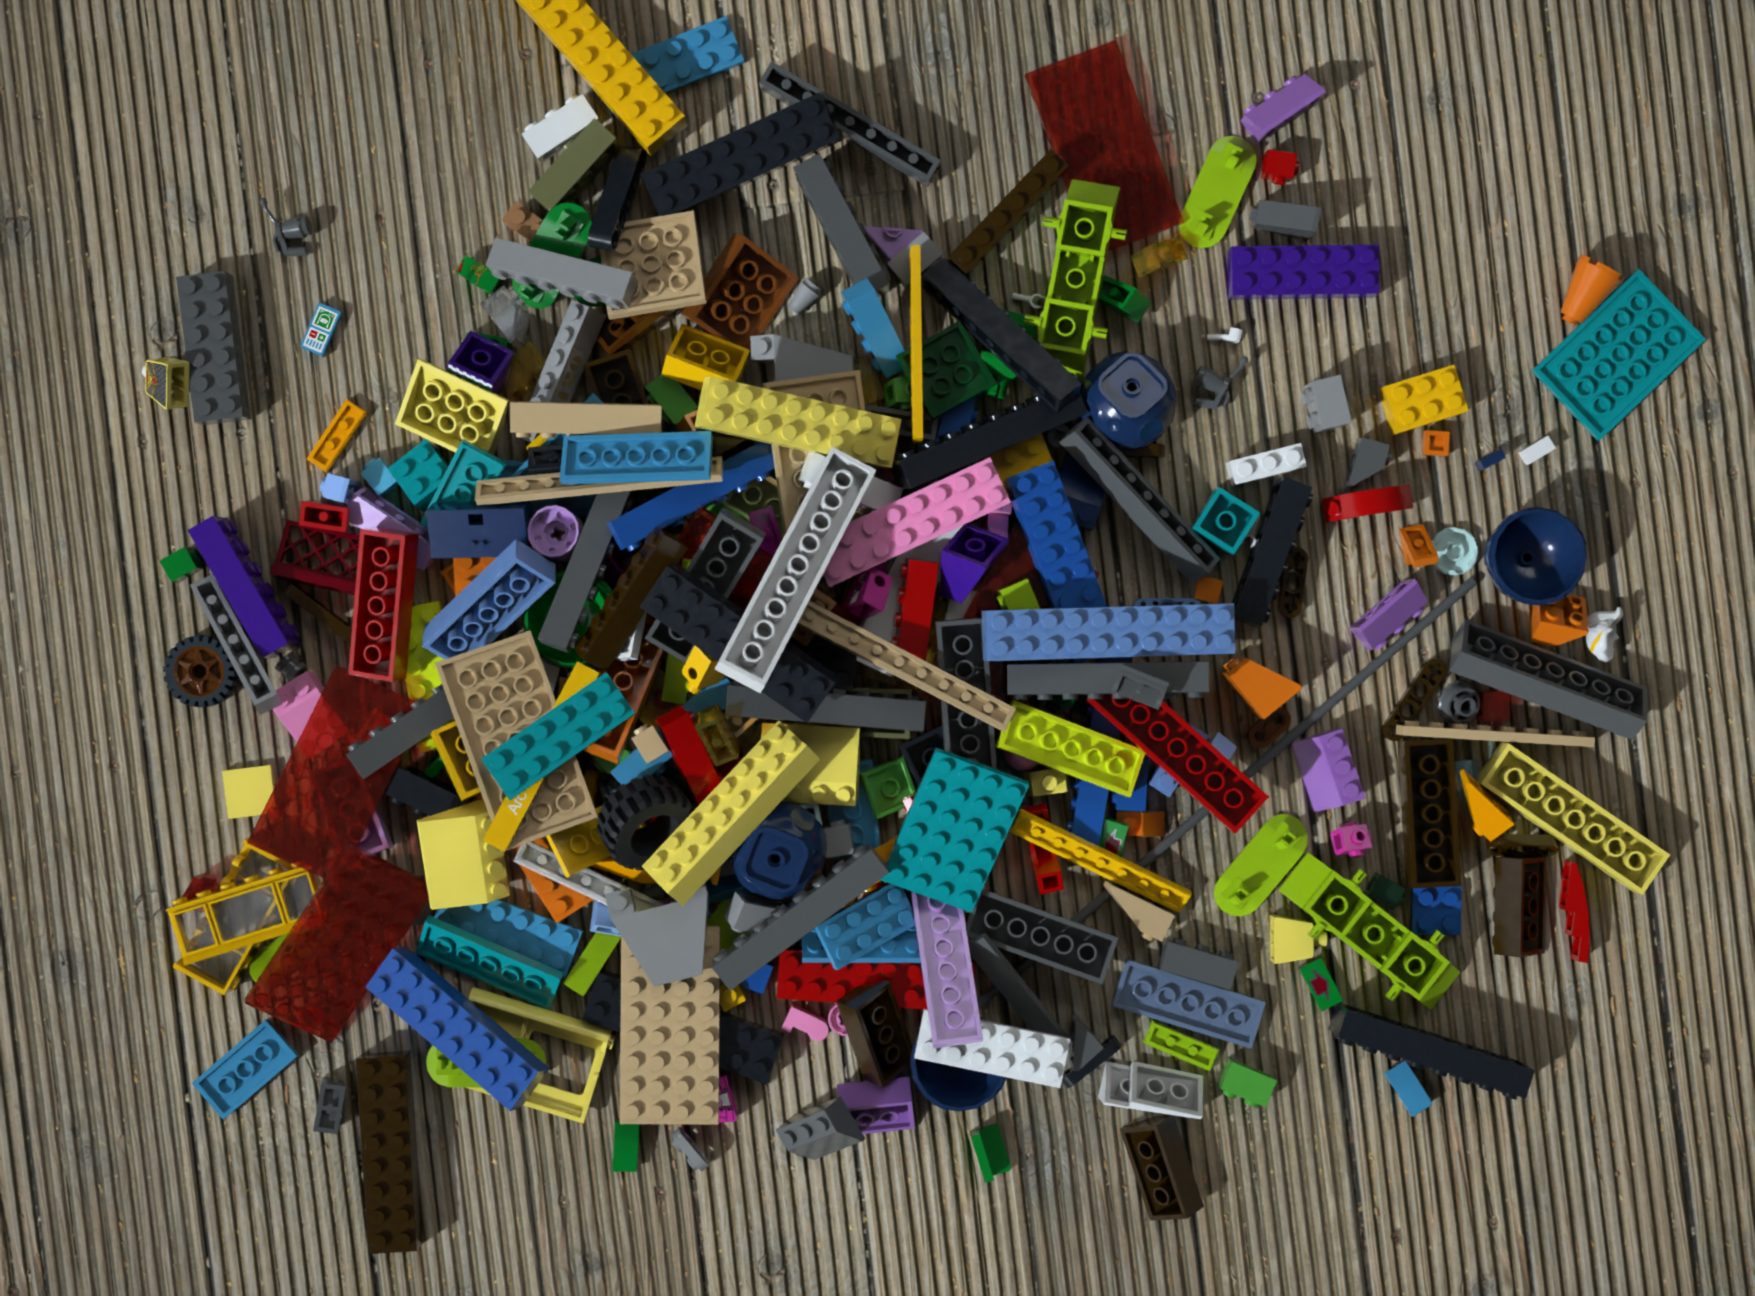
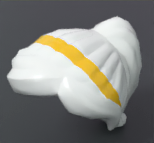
[1586,607,1623,662]

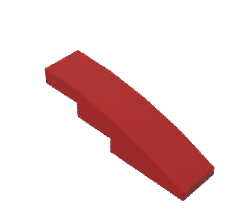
[1558,860,1590,963]

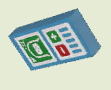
[300,302,343,357]

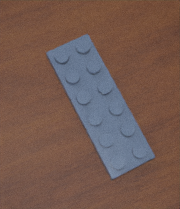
[1111,958,1266,1049]

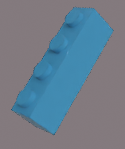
[841,278,905,379]

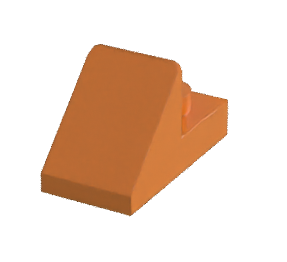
[1399,524,1438,568]
[1116,811,1165,837]

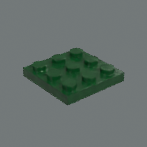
[896,321,997,420]

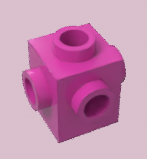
[1330,821,1372,858]

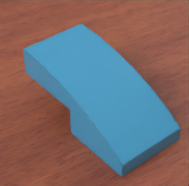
[1384,1061,1433,1117]

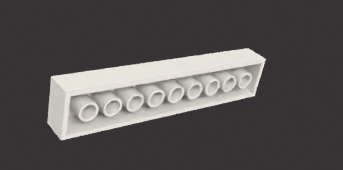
[715,447,876,693]

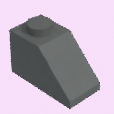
[1344,437,1392,487]

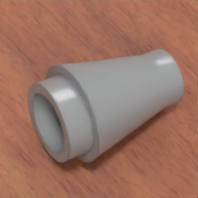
[788,278,822,315]

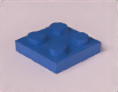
[1410,886,1462,935]

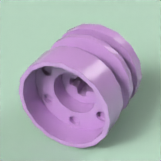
[527,505,584,562]

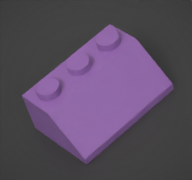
[1240,74,1326,145]
[1349,579,1428,650]
[1291,728,1366,812]
[837,1077,915,1134]

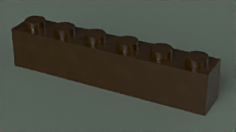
[948,149,1069,276]
[575,526,688,671]

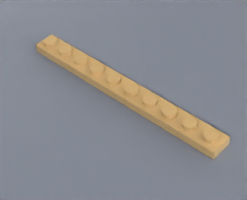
[475,456,723,506]
[797,601,1016,732]

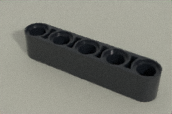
[588,145,646,251]

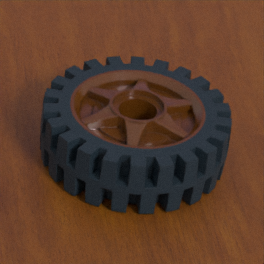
[163,635,240,707]

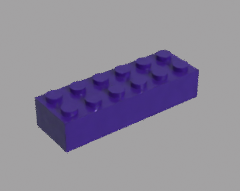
[1227,244,1379,300]
[187,516,300,658]

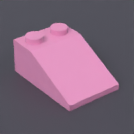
[273,671,352,758]

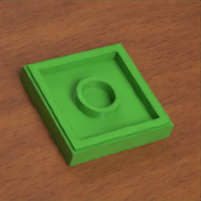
[859,756,916,819]

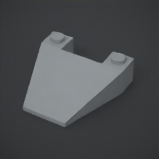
[750,334,854,381]
[605,882,710,987]

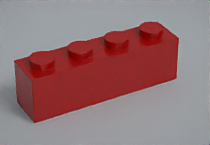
[890,558,939,661]
[655,705,724,806]

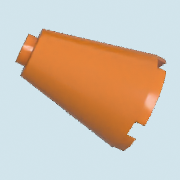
[1560,254,1625,326]

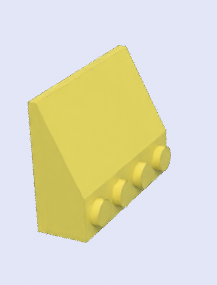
[395,358,509,455]
[761,721,860,806]
[417,799,510,910]

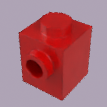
[1260,149,1300,185]

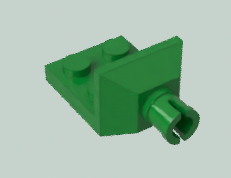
[980,309,1036,399]

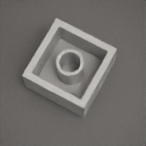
[1301,375,1352,434]

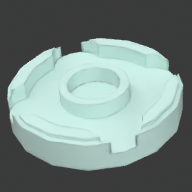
[1431,527,1479,576]

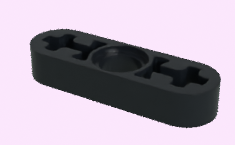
[1062,1035,1122,1088]

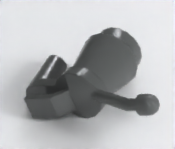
[260,197,312,256]
[1192,356,1248,410]

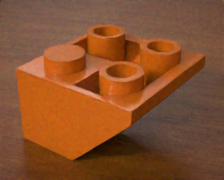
[1529,595,1589,647]

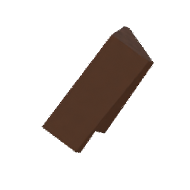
[597,308,681,355]

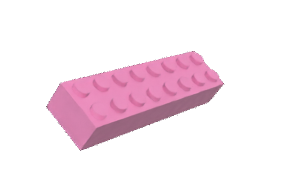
[823,457,1011,587]

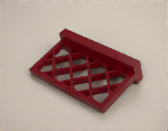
[270,520,360,596]

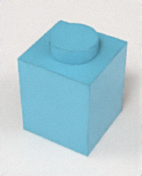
[360,458,399,497]

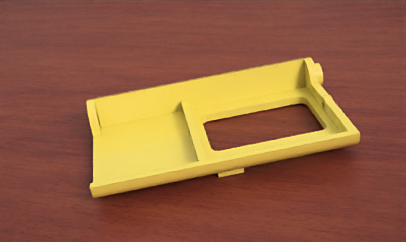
[465,987,616,1124]

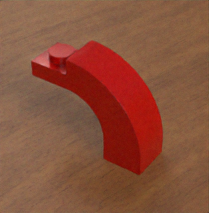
[1322,484,1413,522]
[1022,803,1064,895]

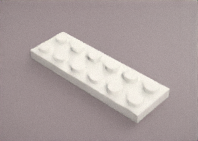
[914,1008,1070,1088]

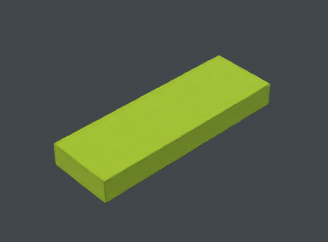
[563,932,621,996]
[1143,1020,1220,1071]

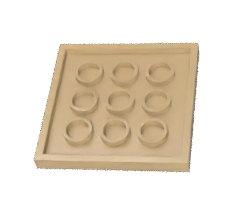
[600,210,707,320]

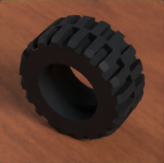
[597,775,695,870]

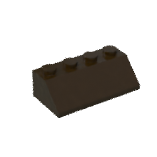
[1492,856,1547,958]
[836,980,913,1088]
[1120,1115,1204,1221]

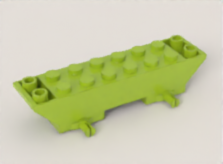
[1024,179,1127,382]
[1278,852,1461,1010]

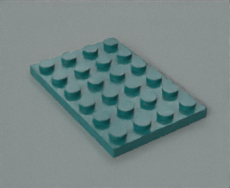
[1531,269,1706,441]
[880,748,1029,913]

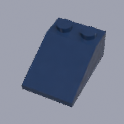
[1059,450,1105,532]

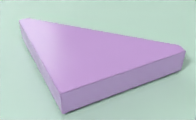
[864,226,924,261]

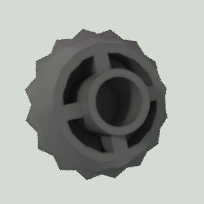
[1437,680,1480,725]

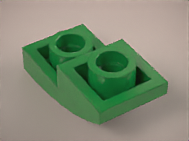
[612,1119,639,1172]

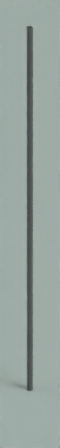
[977,577,1477,1009]

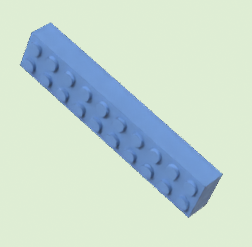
[982,603,1235,661]

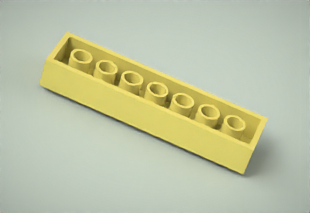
[694,376,901,468]
[642,721,820,906]
[1475,742,1670,895]

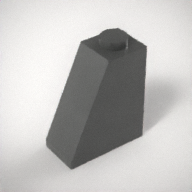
[1249,200,1322,241]

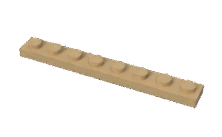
[1396,720,1595,747]

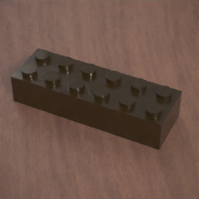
[1398,738,1462,888]

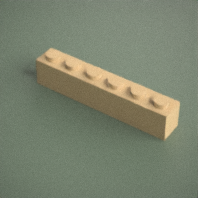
[510,401,662,438]

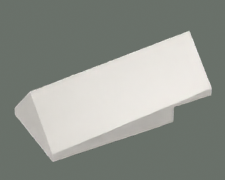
[1098,1061,1203,1119]

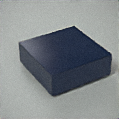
[1474,450,1506,471]

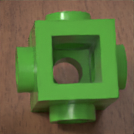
[883,376,911,412]

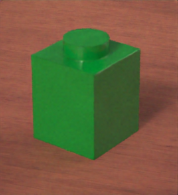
[159,546,204,583]

